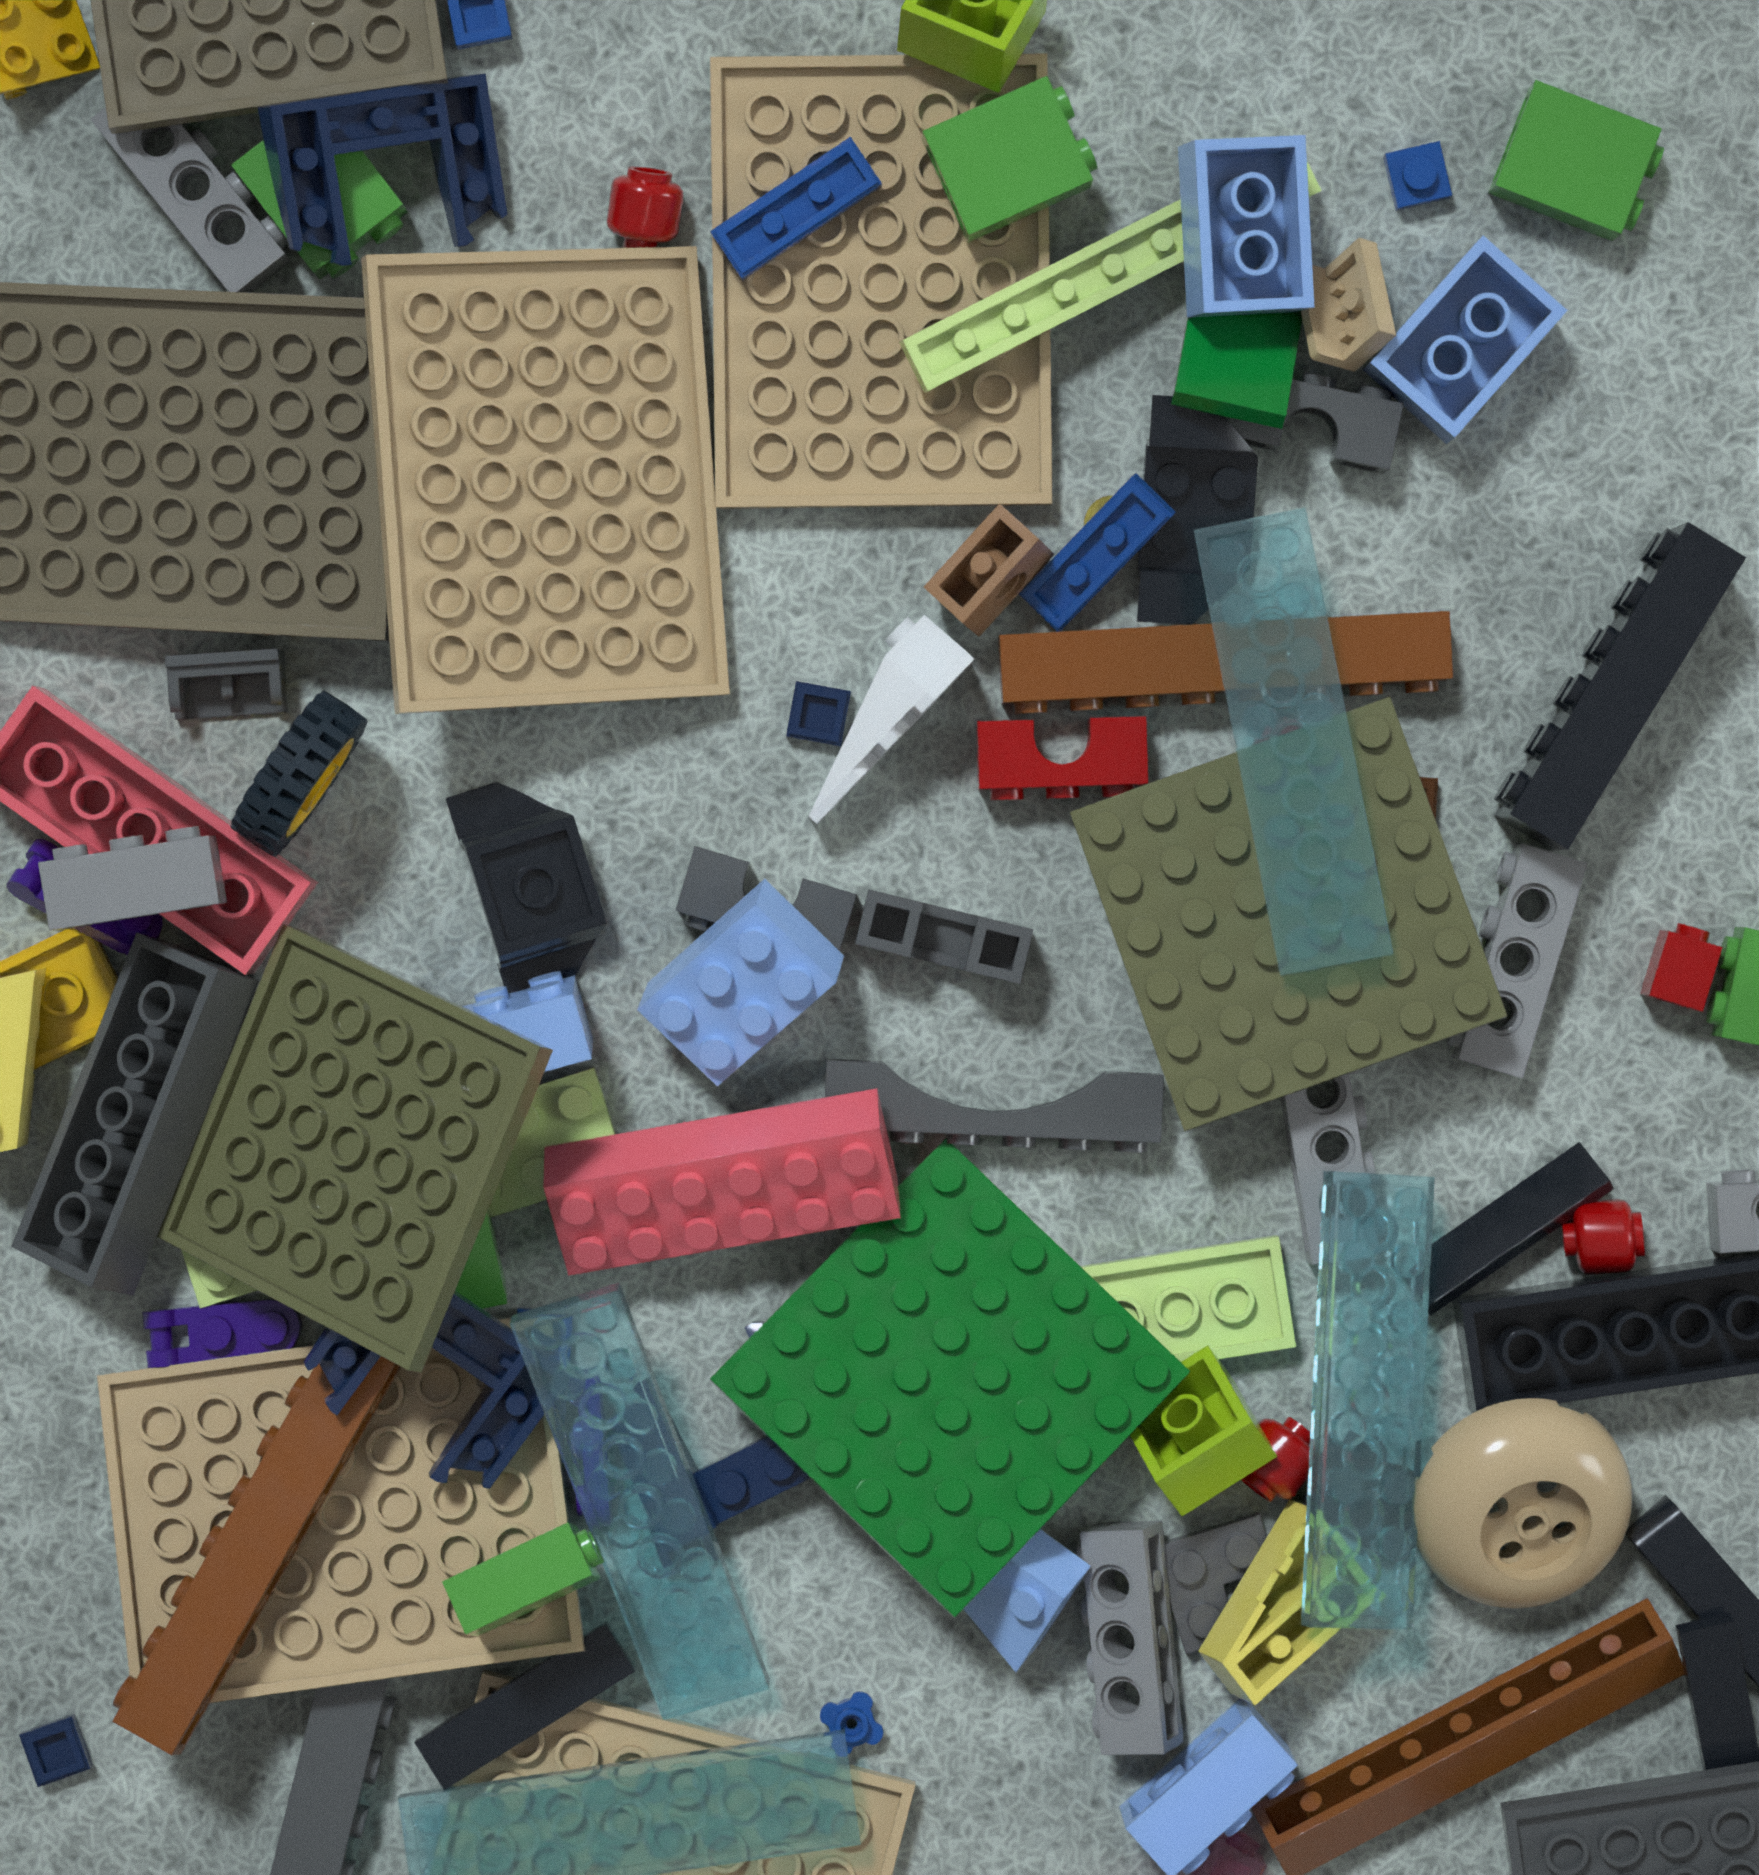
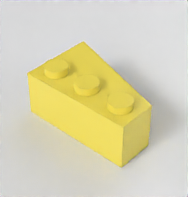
[0,968,46,1152]
[1198,1499,1379,1706]

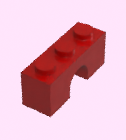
[976,716,1148,800]

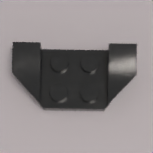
[1137,395,1258,625]
[445,782,607,994]

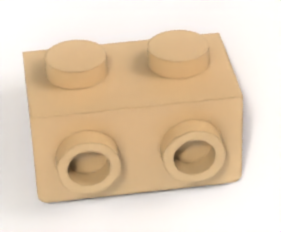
[1301,238,1396,372]

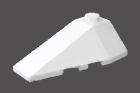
[809,615,974,824]

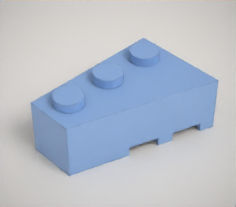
[964,1529,1091,1672]

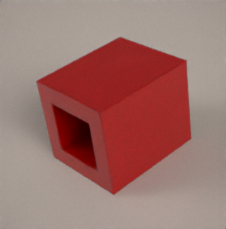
[1640,923,1723,1012]

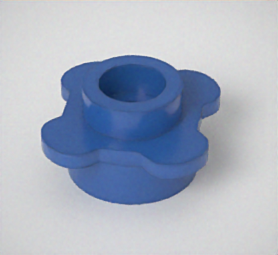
[820,1691,883,1756]

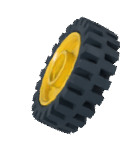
[230,691,368,857]

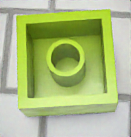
[897,0,1047,93]
[1130,1345,1277,1517]

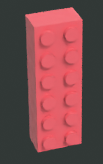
[0,686,319,975]
[543,1088,901,1276]

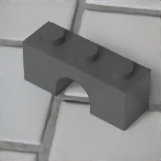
[1225,374,1404,474]
[675,846,857,951]
[855,889,1034,984]

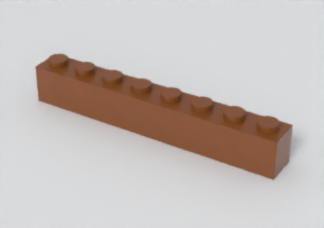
[998,611,1453,714]
[112,1356,401,1755]
[1251,1598,1685,1875]

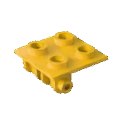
[0,0,100,100]

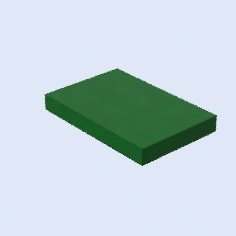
[1171,311,1302,429]

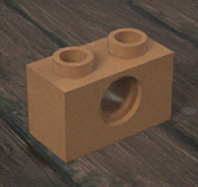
[924,503,1054,637]

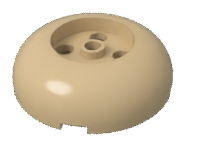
[1409,1398,1632,1609]

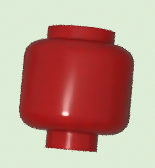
[606,166,684,248]
[1562,1199,1645,1275]
[1241,1417,1317,1502]

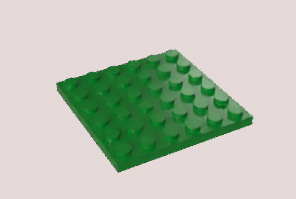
[710,1138,1190,1619]

